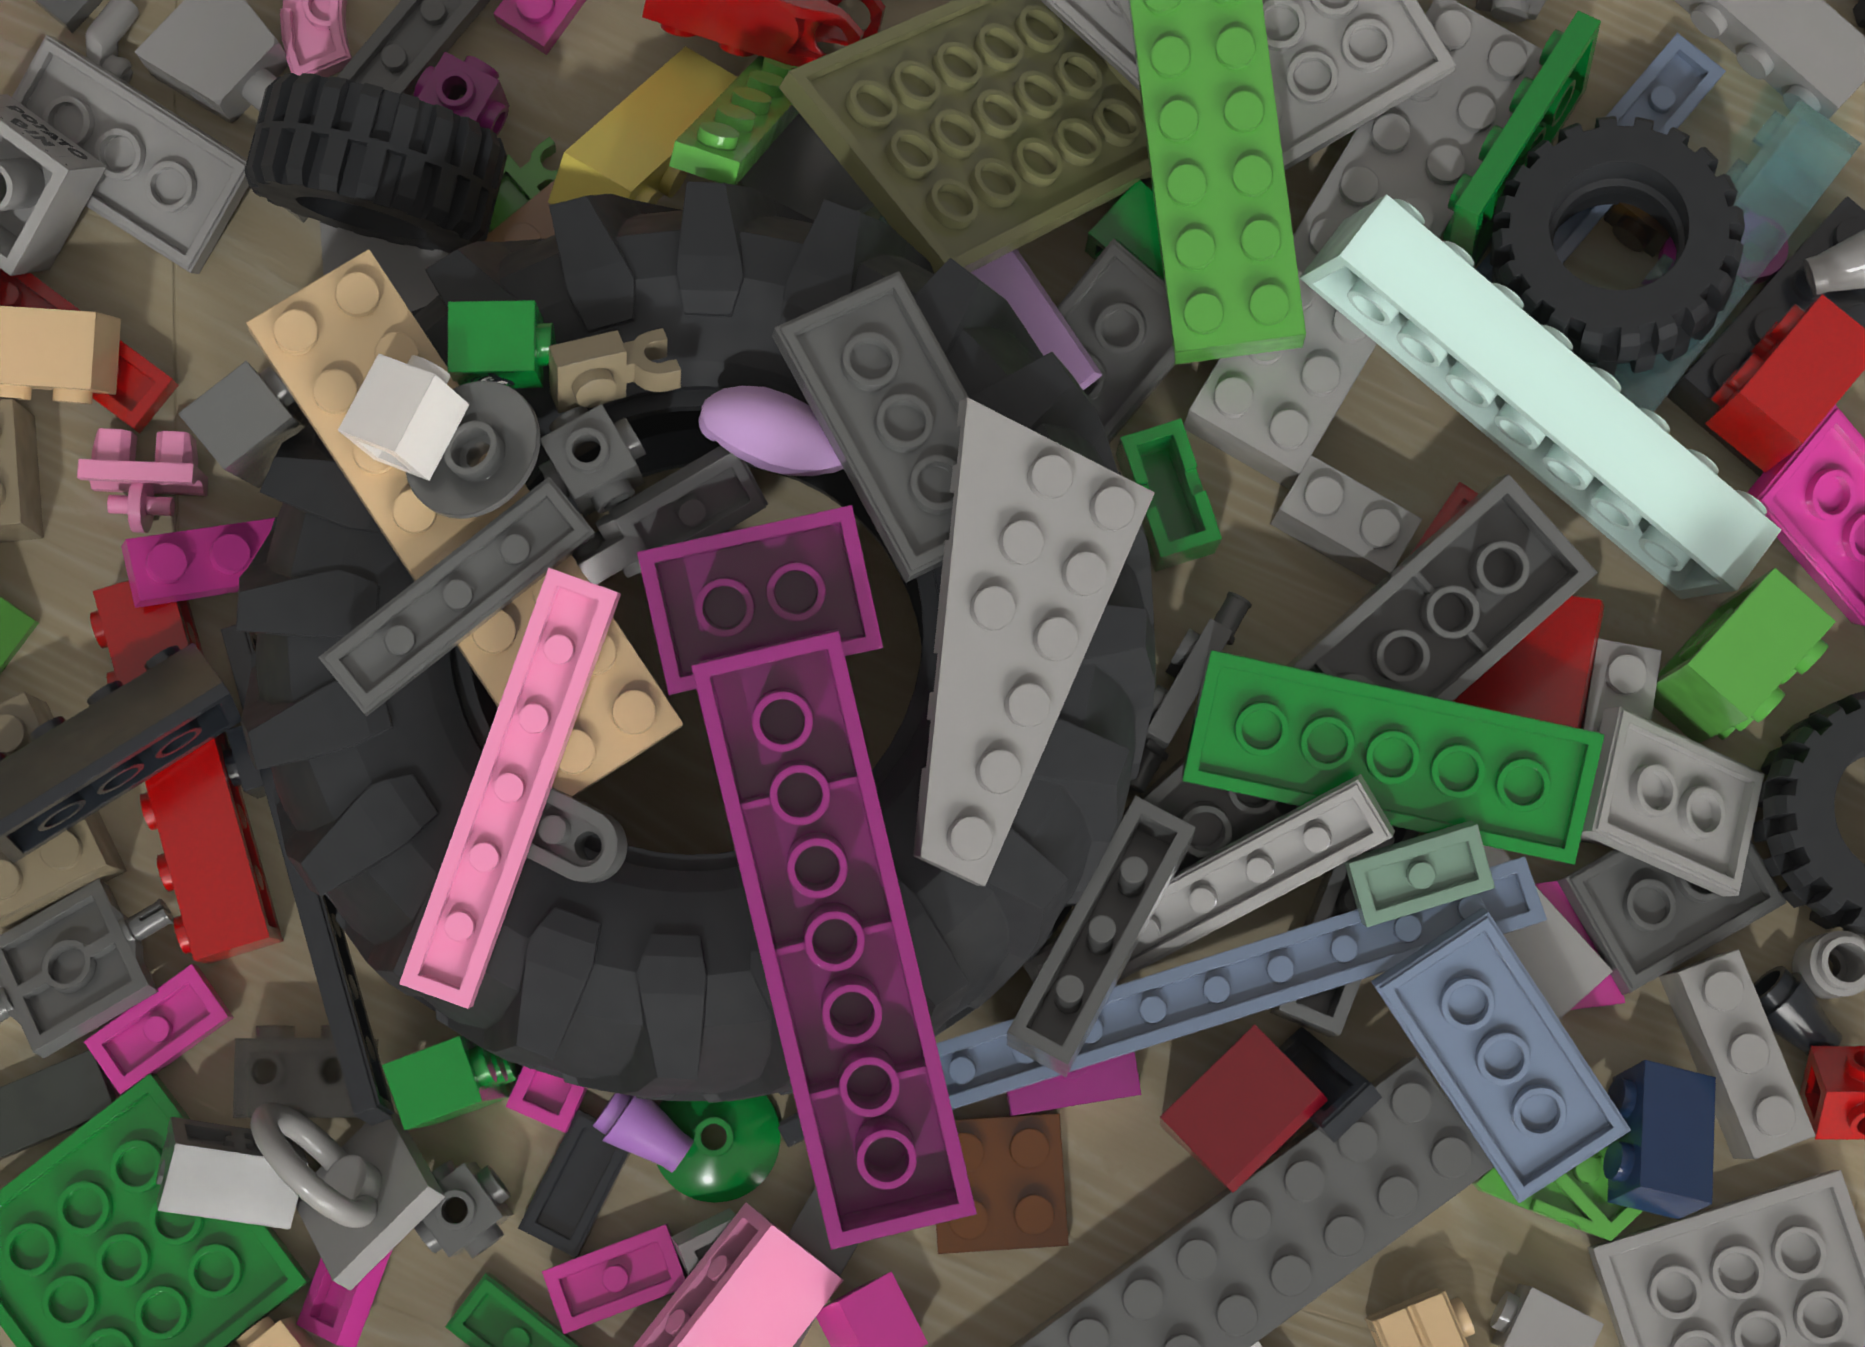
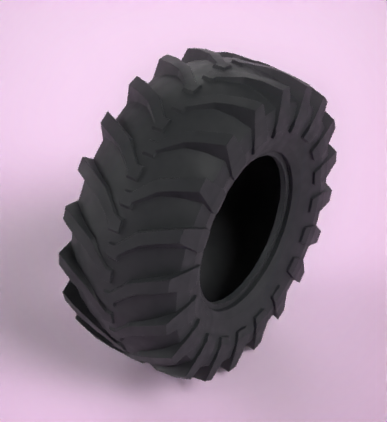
[236,181,1156,1103]

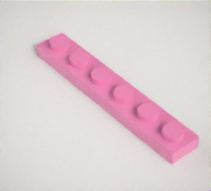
[399,568,621,1009]

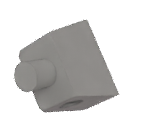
[135,0,288,123]

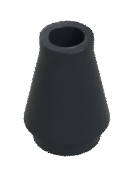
[1753,966,1843,1056]

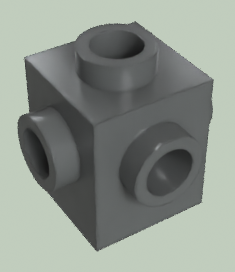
[538,404,646,517]
[414,1160,514,1259]

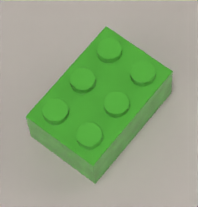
[1653,568,1836,743]

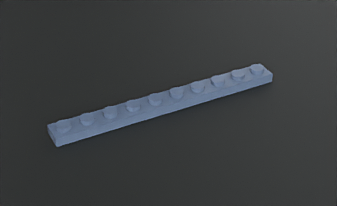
[936,856,1547,1110]

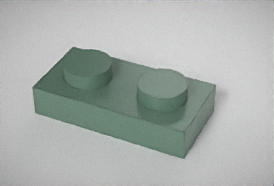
[1344,820,1495,927]

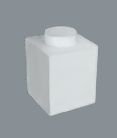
[338,354,469,481]

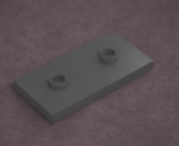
[772,271,969,583]

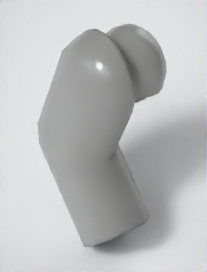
[85,0,139,84]

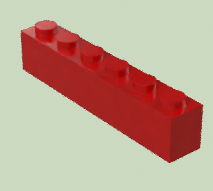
[90,580,283,964]

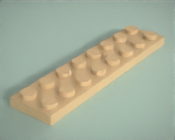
[246,249,683,797]

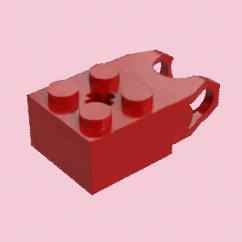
[642,0,886,67]

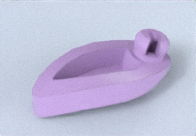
[699,386,844,476]

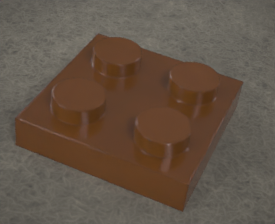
[936,1114,1069,1254]

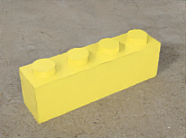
[548,46,737,205]

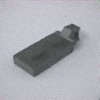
[572,445,768,585]

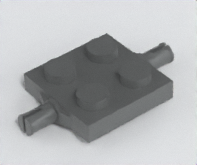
[1130,591,1252,794]
[0,878,174,1058]

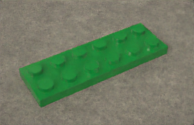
[1181,649,1605,865]

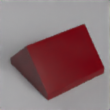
[1160,1024,1328,1193]

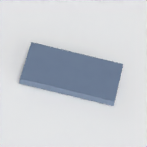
[1371,908,1631,1203]

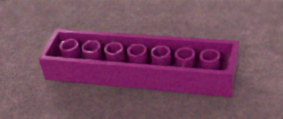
[691,629,977,1250]

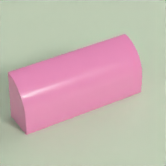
[633,1202,844,1347]

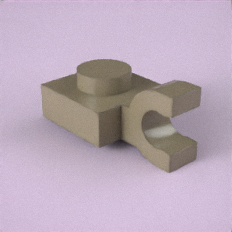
[549,328,681,413]

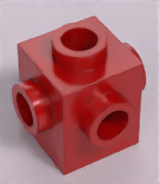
[1799,1046,1865,1140]

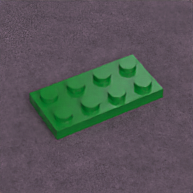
[1443,11,1601,269]

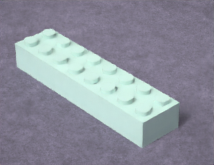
[1299,194,1781,599]

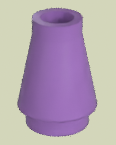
[592,1093,694,1173]

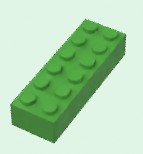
[1128,0,1306,365]

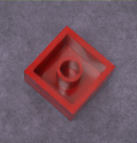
[1705,294,1865,473]

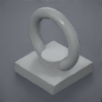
[250,1102,445,1291]

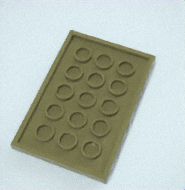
[779,0,1151,274]

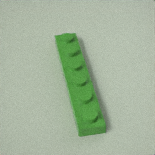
[669,56,799,185]

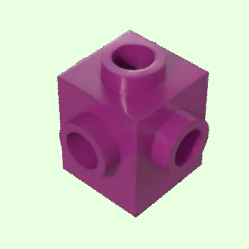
[414,52,510,135]

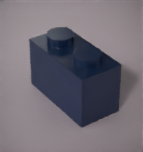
[1603,1060,1716,1219]

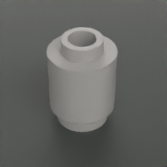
[1792,931,1865,999]

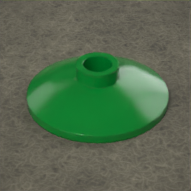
[657,1095,781,1203]

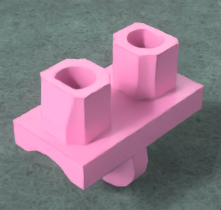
[77,428,208,533]

